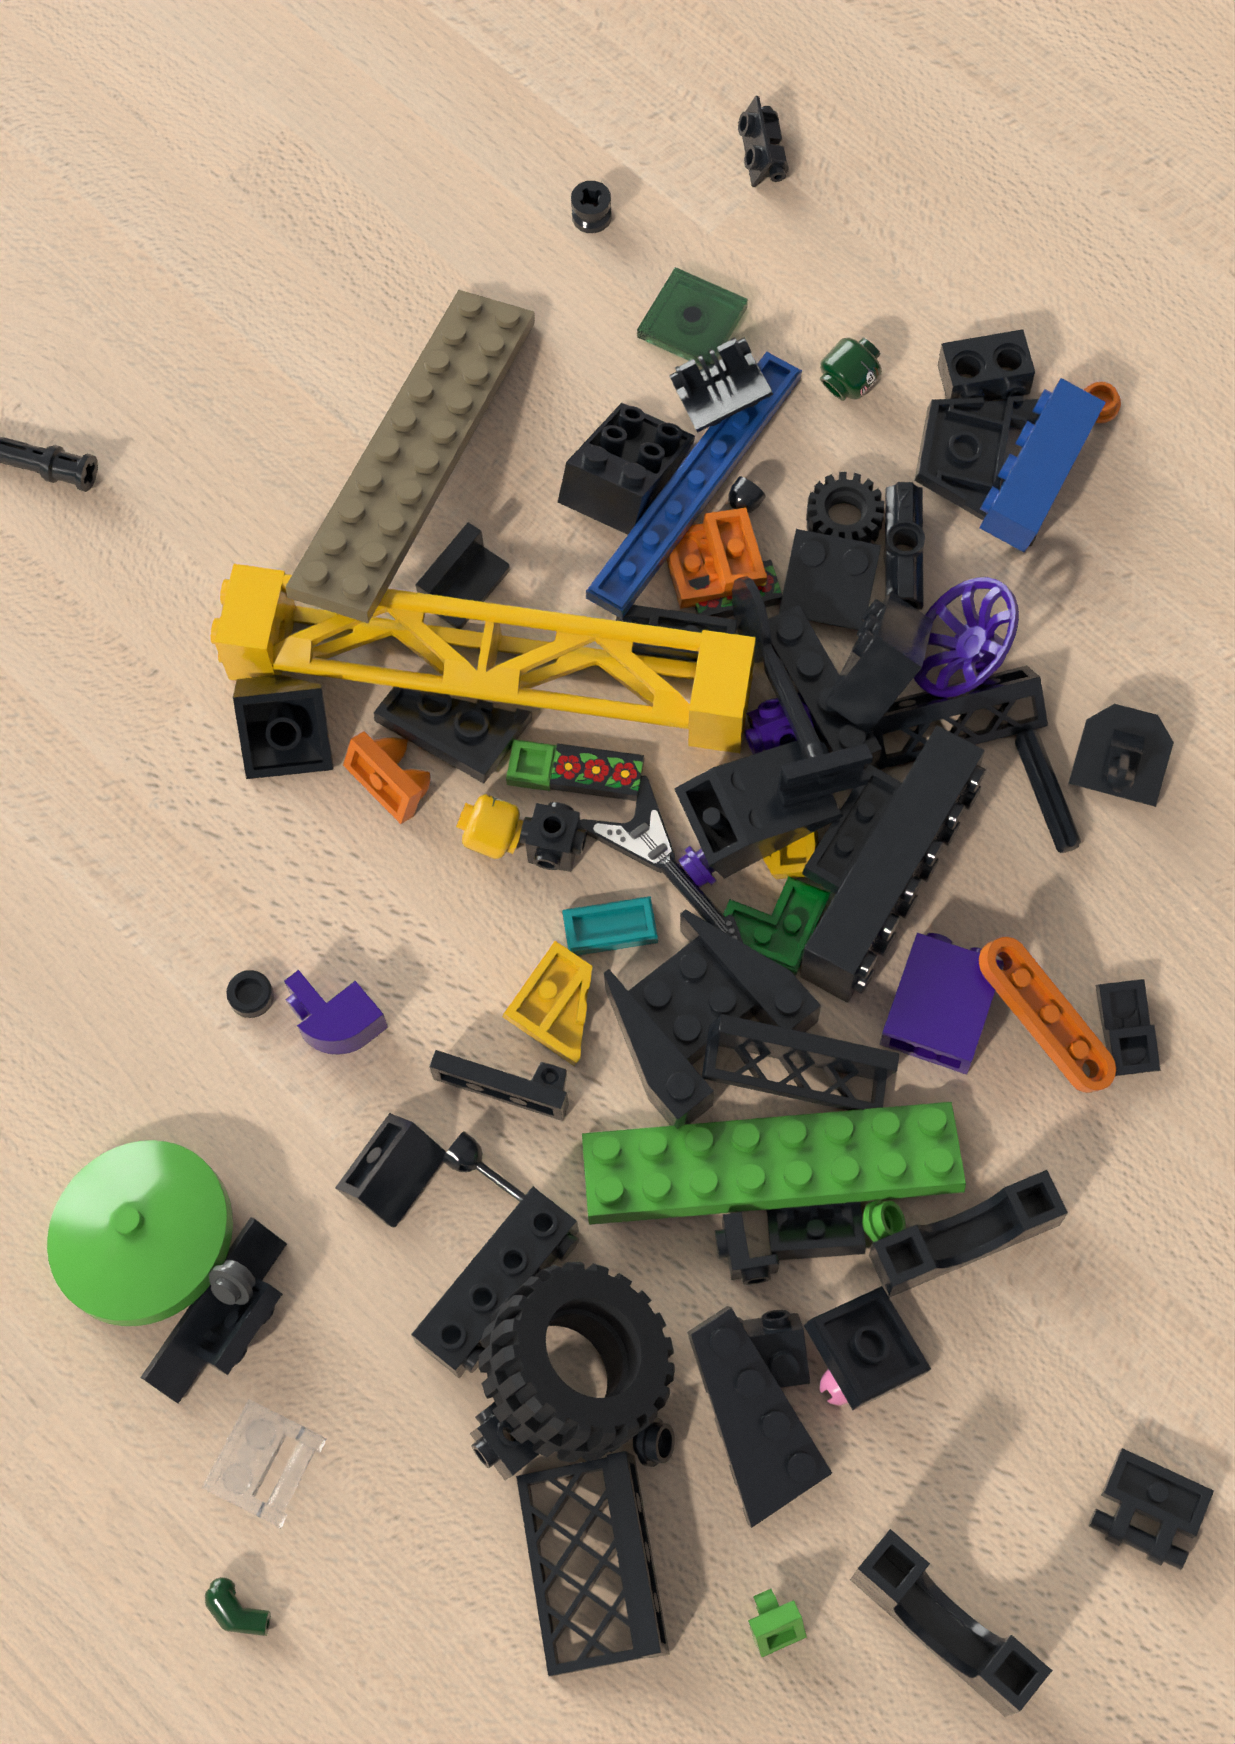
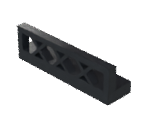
[872,665,1048,769]
[702,1014,899,1110]

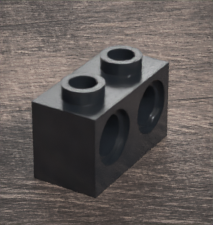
[938,329,1035,401]

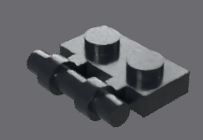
[1089,1448,1214,1570]

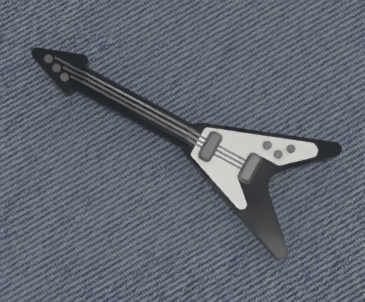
[581,776,743,943]

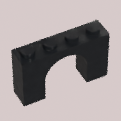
[850,1529,1053,1717]

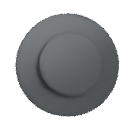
[209,1260,255,1305]

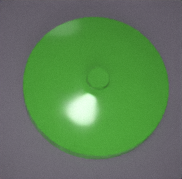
[47,1140,233,1326]

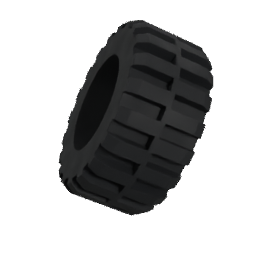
[479,1262,675,1462]

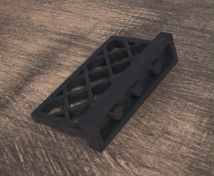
[516,1451,670,1677]

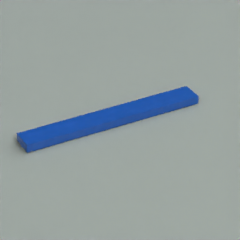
[586,351,802,619]

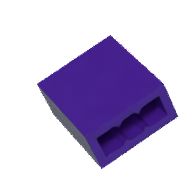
[879,932,1004,1075]

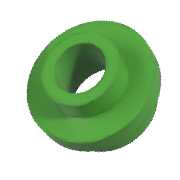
[862,1200,906,1242]

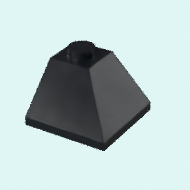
[233,675,334,779]

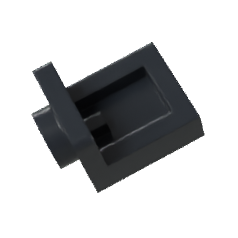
[715,1212,779,1285]

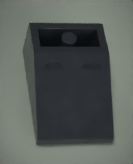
[558,402,695,535]
[674,741,843,879]

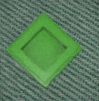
[506,739,557,791]

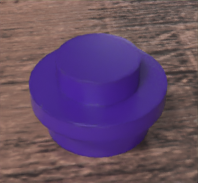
[679,846,717,888]

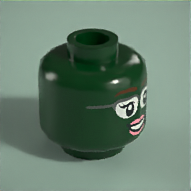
[820,338,882,401]

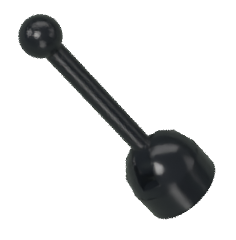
[442,1131,525,1202]

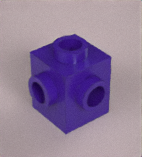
[745,698,813,754]

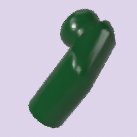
[205,1577,271,1636]

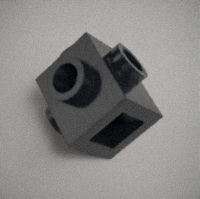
[520,802,587,872]
[470,1402,539,1480]

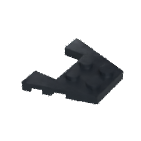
[914,396,1039,546]

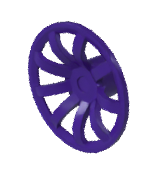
[914,577,1019,698]

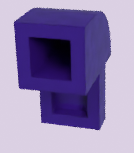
[284,970,388,1055]

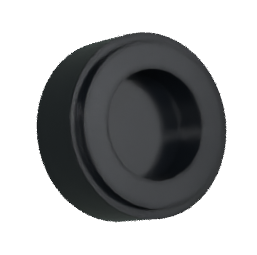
[226,970,274,1018]

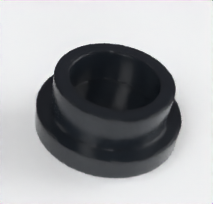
[633,1417,675,1467]

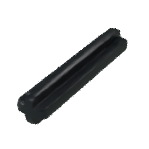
[1015,729,1081,853]

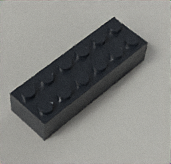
[800,726,987,1003]

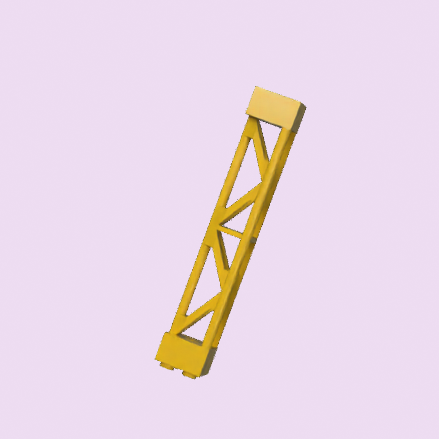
[210,564,756,754]

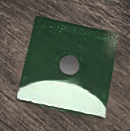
[637,267,748,366]

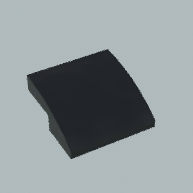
[766,1201,866,1260]

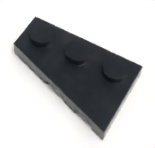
[374,687,532,783]

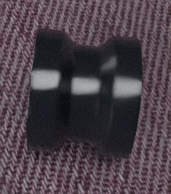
[571,181,612,233]

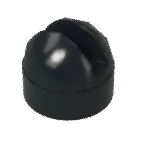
[728,476,766,513]

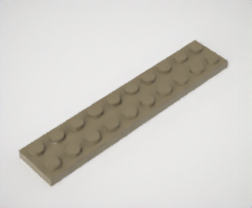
[285,290,535,623]

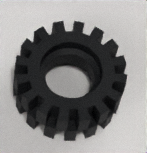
[806,472,885,543]

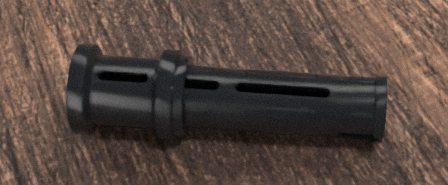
[0,437,98,492]

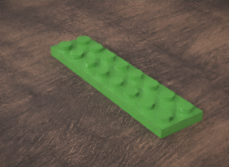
[582,1102,966,1225]

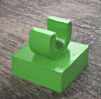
[748,1589,807,1657]

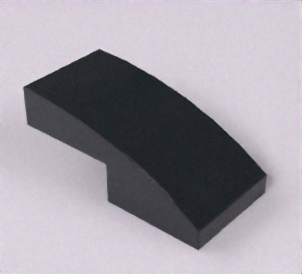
[1095,979,1161,1076]

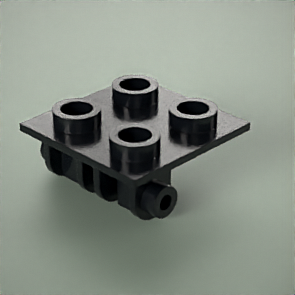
[669,337,774,433]

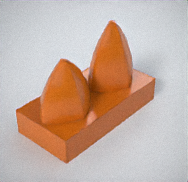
[343,731,430,824]

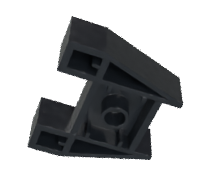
[604,909,821,1129]

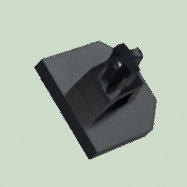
[1068,703,1174,807]

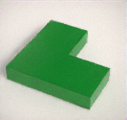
[723,876,830,976]

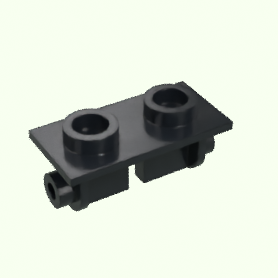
[738,96,789,187]

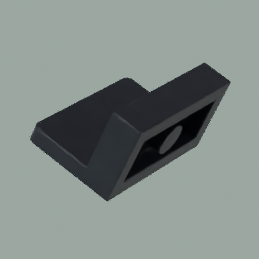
[415,522,510,629]
[335,1113,446,1227]

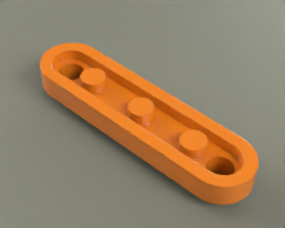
[979,937,1116,1093]

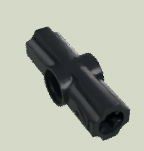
[883,482,925,610]

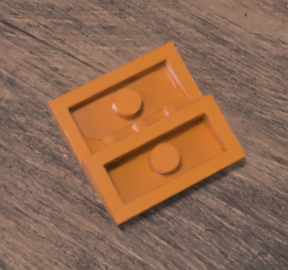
[666,508,767,609]

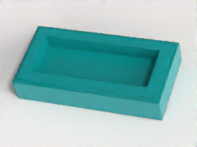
[562,896,658,956]

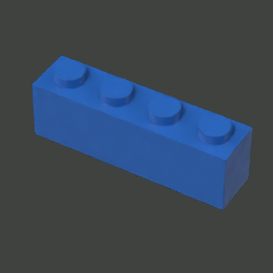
[979,378,1106,552]

